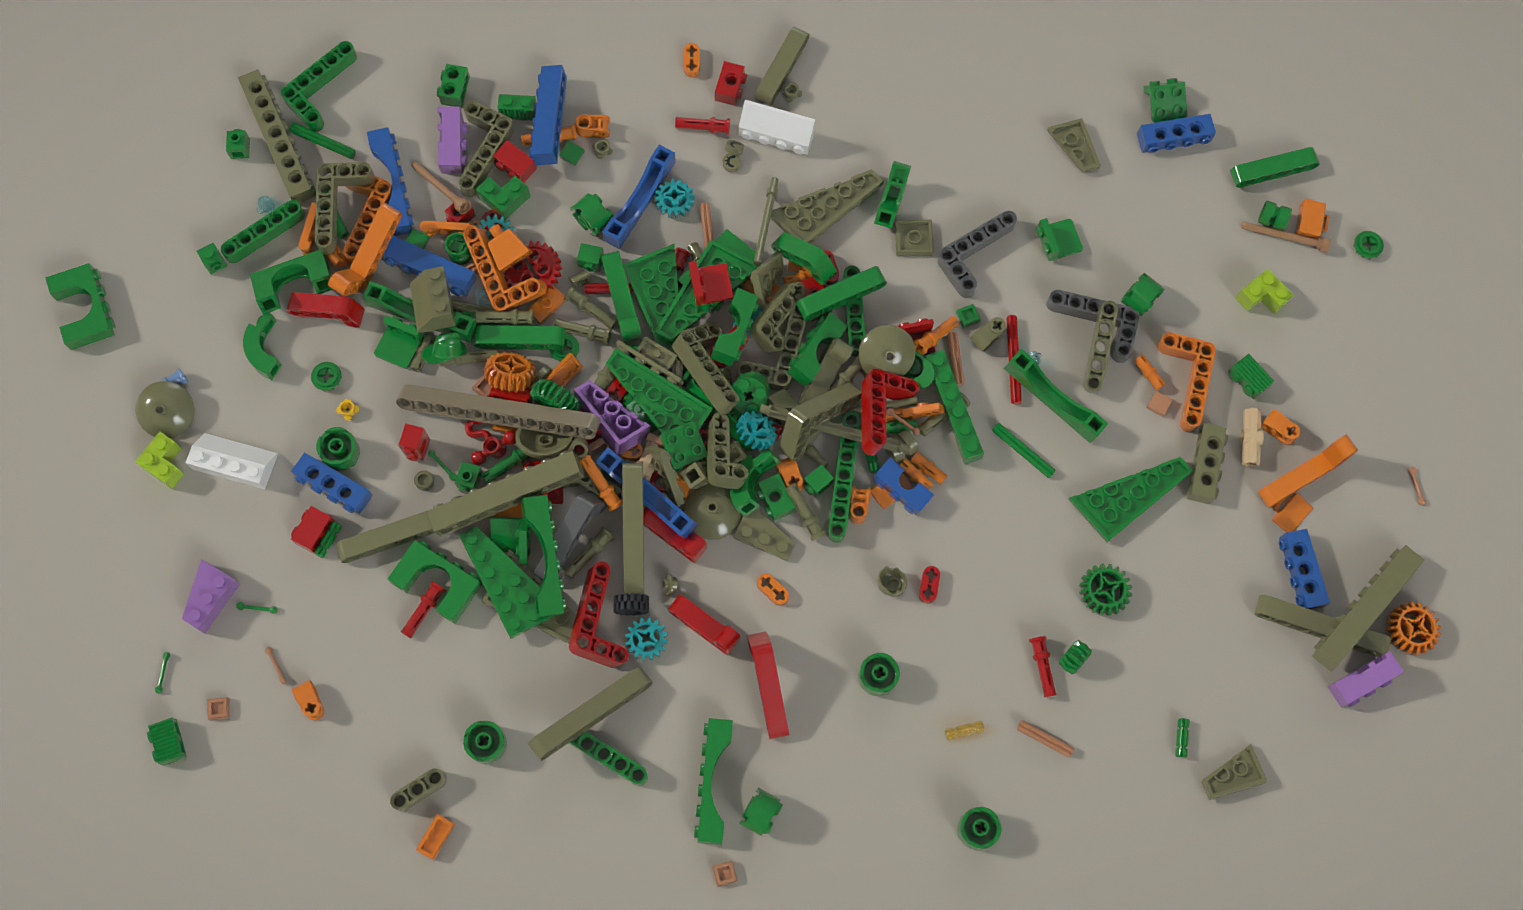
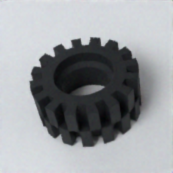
[614,593,649,616]

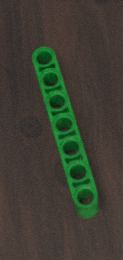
[828,411,860,543]

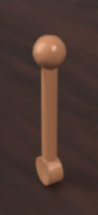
[886,408,920,435]
[1408,467,1426,505]
[265,647,287,684]

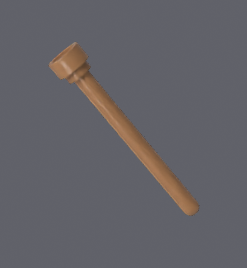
[411,161,471,214]
[1241,222,1331,253]

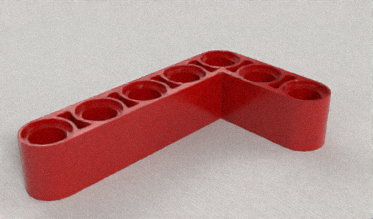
[862,369,920,456]
[569,561,629,668]
[747,631,790,740]

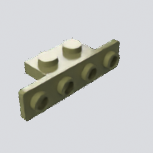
[616,336,684,386]

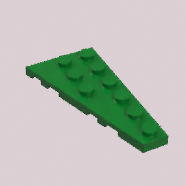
[655,240,760,343]
[623,244,680,359]
[605,348,713,433]
[1068,457,1193,543]
[459,526,555,639]

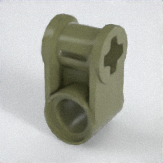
[970,317,1006,352]

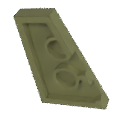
[1047,118,1101,173]
[751,252,785,309]
[645,445,684,506]
[734,509,795,561]
[1202,744,1267,801]

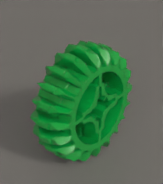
[530,379,580,411]
[1079,563,1132,616]

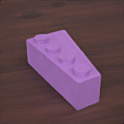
[574,380,650,456]

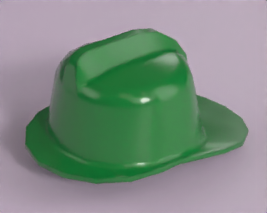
[421,332,467,364]
[903,351,935,389]

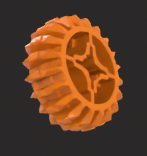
[484,352,536,393]
[1386,602,1442,655]

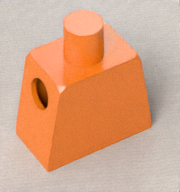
[488,224,533,272]

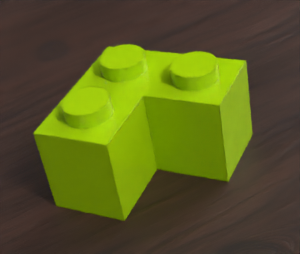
[1235,269,1294,314]
[135,432,184,489]

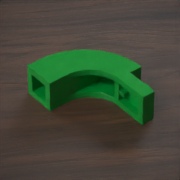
[874,161,911,229]
[243,313,282,381]
[730,449,780,517]

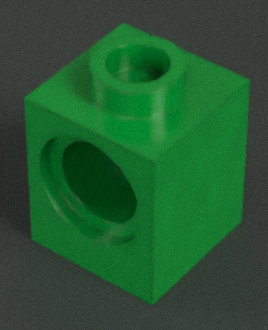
[803,464,834,498]

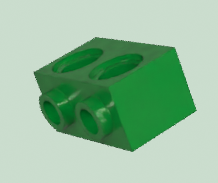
[437,64,470,108]

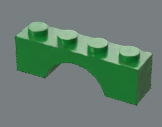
[711,288,759,366]
[787,312,847,386]

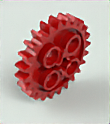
[503,240,562,298]

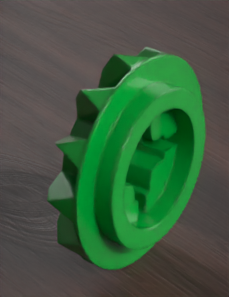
[1353,231,1384,260]
[550,333,580,362]
[311,362,342,392]

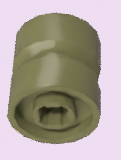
[885,429,919,463]

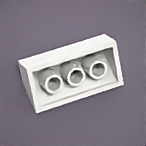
[739,100,815,155]
[185,433,278,490]

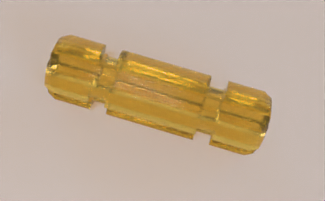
[945,721,984,740]

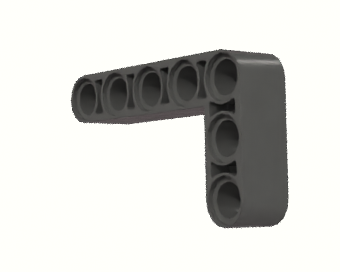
[938,211,1017,298]
[1046,290,1139,363]
[534,490,607,580]

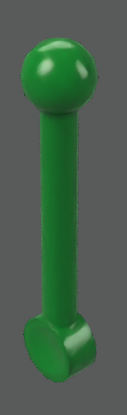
[428,450,457,481]
[236,602,277,614]
[155,652,170,694]

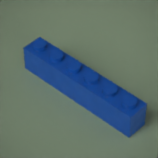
[529,65,567,166]
[381,236,477,297]

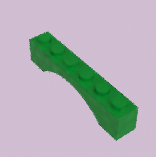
[362,281,477,343]
[1003,349,1108,443]
[925,350,984,465]
[521,495,566,618]
[694,718,733,845]

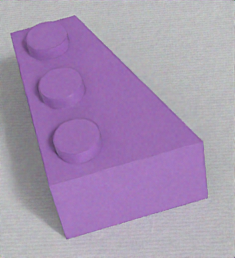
[438,107,468,173]
[182,559,240,634]
[1328,651,1404,707]

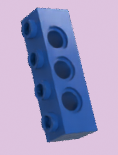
[1137,114,1216,153]
[291,452,373,514]
[1279,529,1330,610]

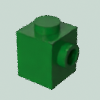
[226,129,250,159]
[196,243,227,274]
[577,243,604,272]
[455,462,483,494]

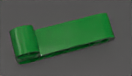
[771,232,837,285]

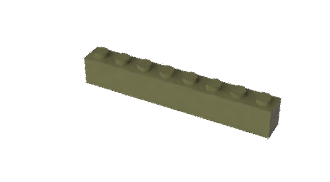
[428,451,585,536]
[1312,545,1424,672]

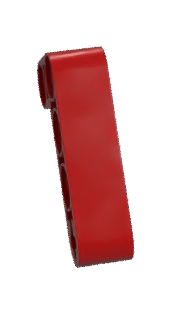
[286,292,365,328]
[644,506,707,563]
[667,594,741,655]

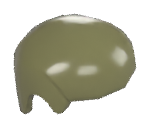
[877,566,908,596]

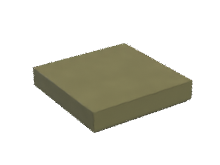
[895,219,934,256]

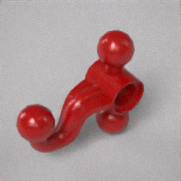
[465,420,516,466]

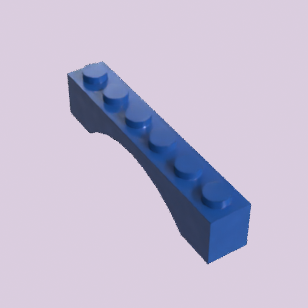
[367,127,414,236]
[602,144,676,249]
[596,448,698,539]

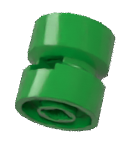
[1258,200,1292,231]
[445,232,472,265]

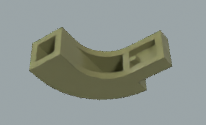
[680,441,747,489]

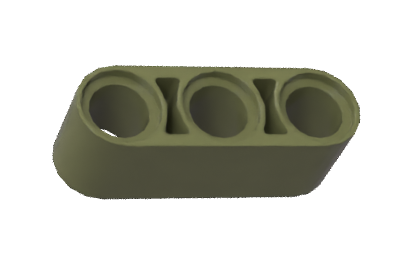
[390,768,447,812]

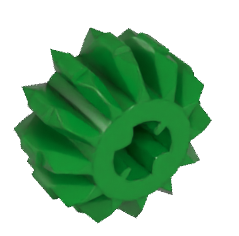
[1059,640,1092,675]

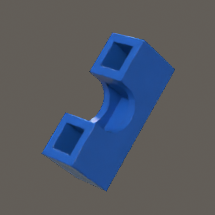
[873,457,934,515]

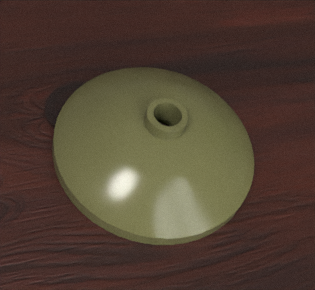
[859,325,916,376]
[135,381,194,438]
[516,428,574,458]
[683,483,741,540]

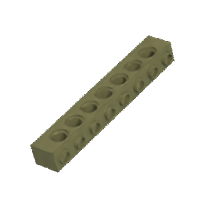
[238,69,315,203]

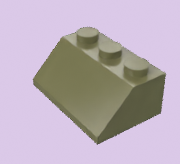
[410,266,456,333]

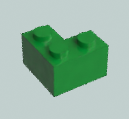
[476,176,531,221]

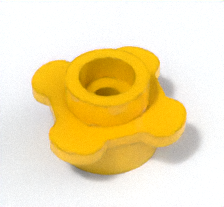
[336,399,359,421]

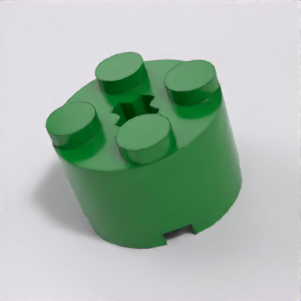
[570,193,614,236]
[1120,272,1165,316]
[732,371,771,414]
[316,427,360,471]
[858,653,900,696]
[463,721,507,764]
[739,787,783,836]
[958,807,1002,850]

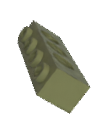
[1187,423,1228,504]

